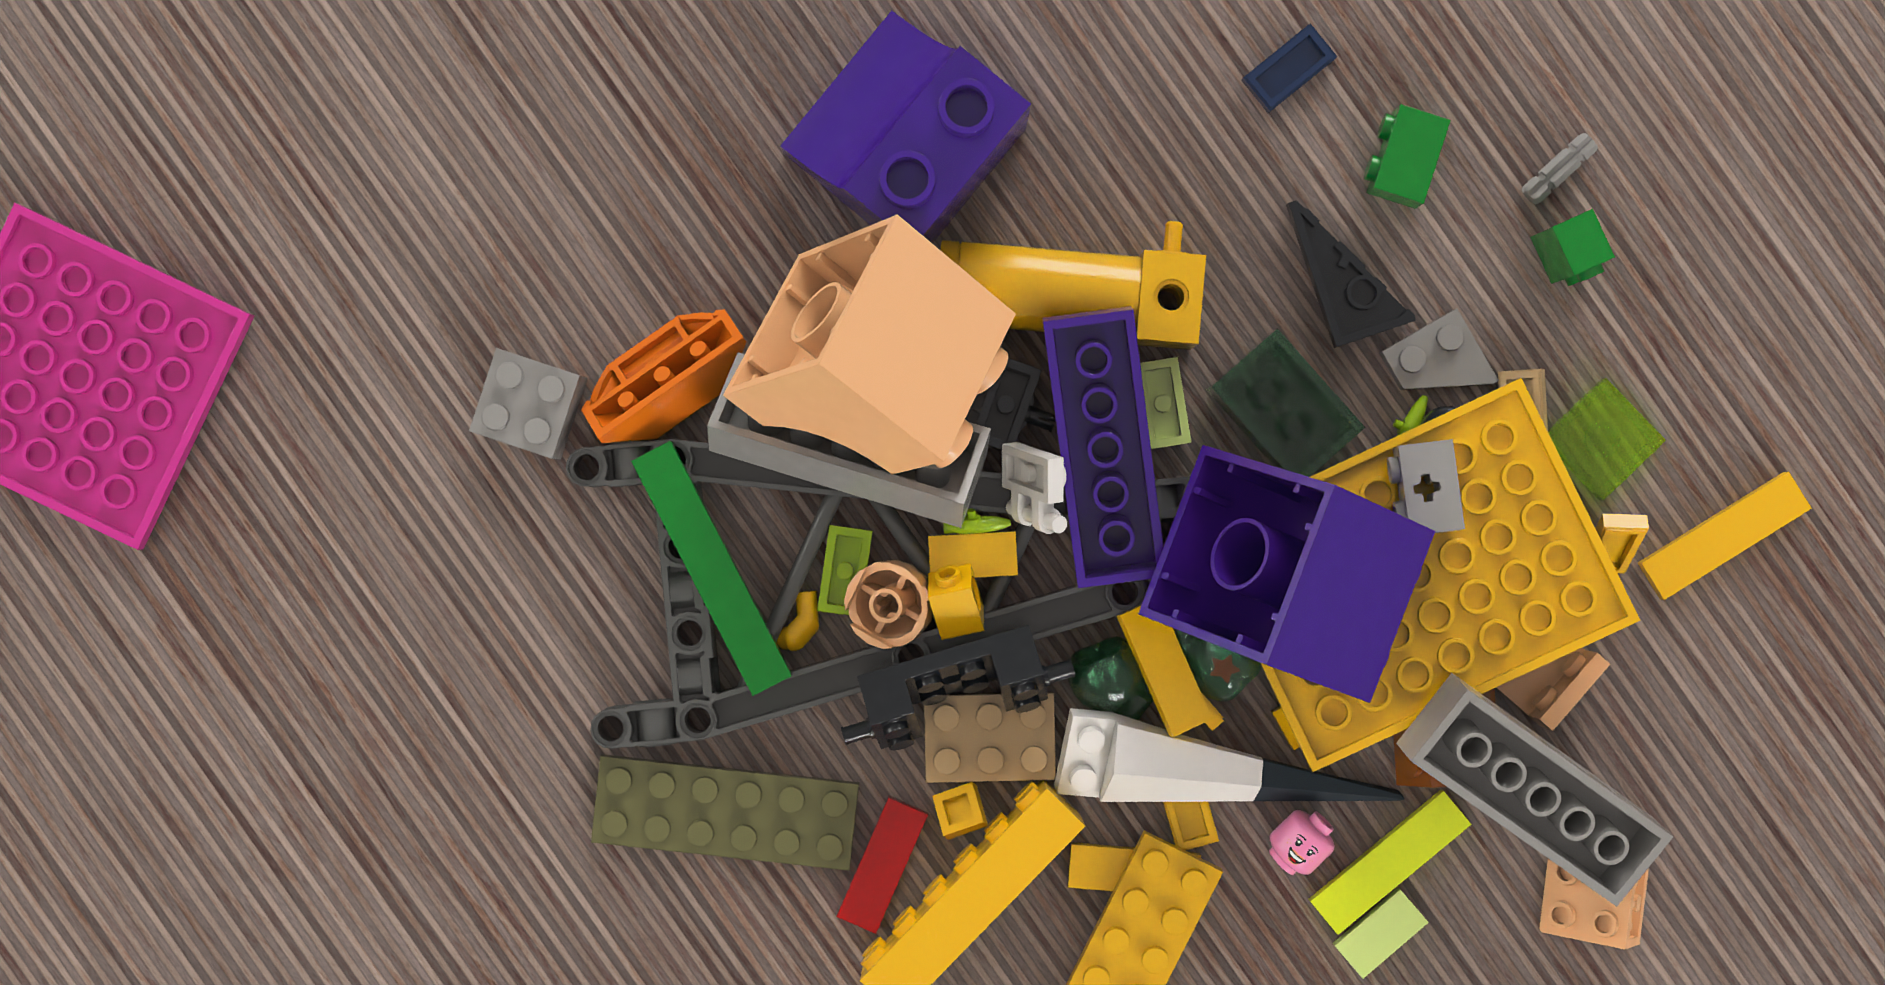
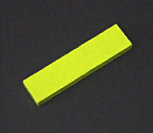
[1308,789,1472,935]

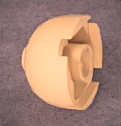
[844,560,933,649]

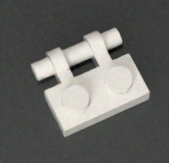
[1002,442,1067,534]

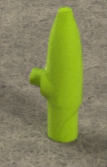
[1392,395,1428,436]
[943,508,1011,534]

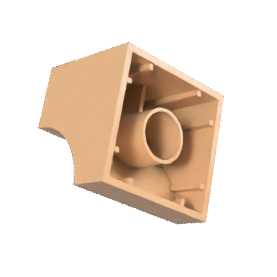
[723,214,1016,474]

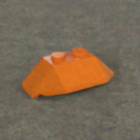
[581,309,747,443]

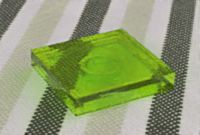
[1548,378,1666,500]

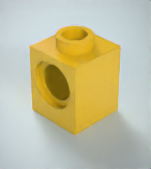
[928,564,984,640]

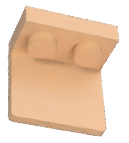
[1496,647,1610,731]
[1539,859,1649,949]

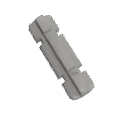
[1522,133,1598,204]

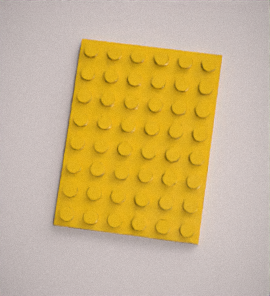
[1260,378,1641,772]

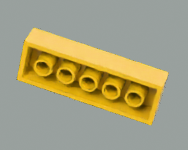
[860,780,1085,985]

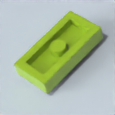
[817,525,873,615]

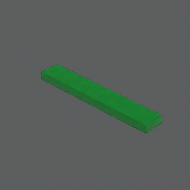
[631,441,793,696]

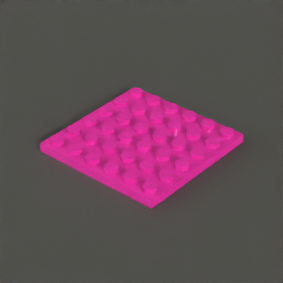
[0,203,254,550]

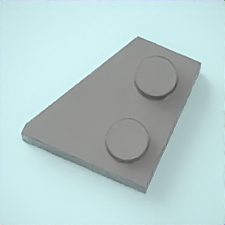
[1379,309,1499,390]

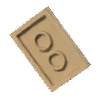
[924,692,1056,783]

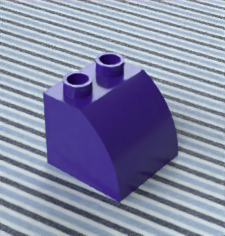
[1138,445,1435,703]

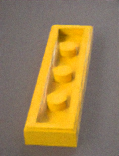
[1637,472,1812,600]

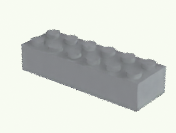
[707,352,991,528]
[1396,673,1673,907]

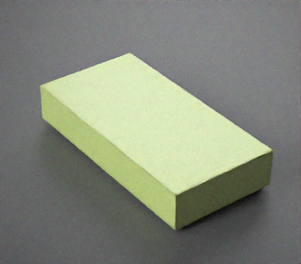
[1332,887,1429,979]

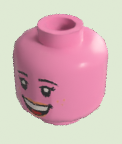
[1269,810,1335,875]

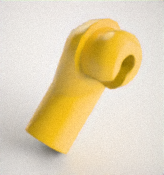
[776,591,819,651]

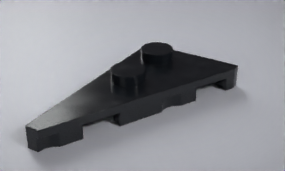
[1286,200,1416,348]

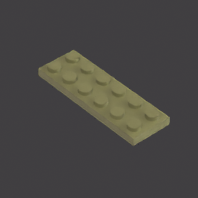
[591,754,859,871]

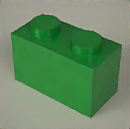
[1364,104,1451,209]
[1530,209,1615,286]

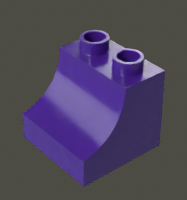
[780,10,1031,244]

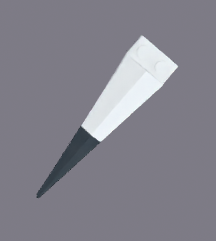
[1054,708,1405,802]

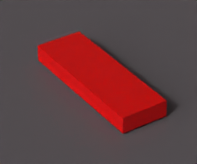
[836,796,928,934]

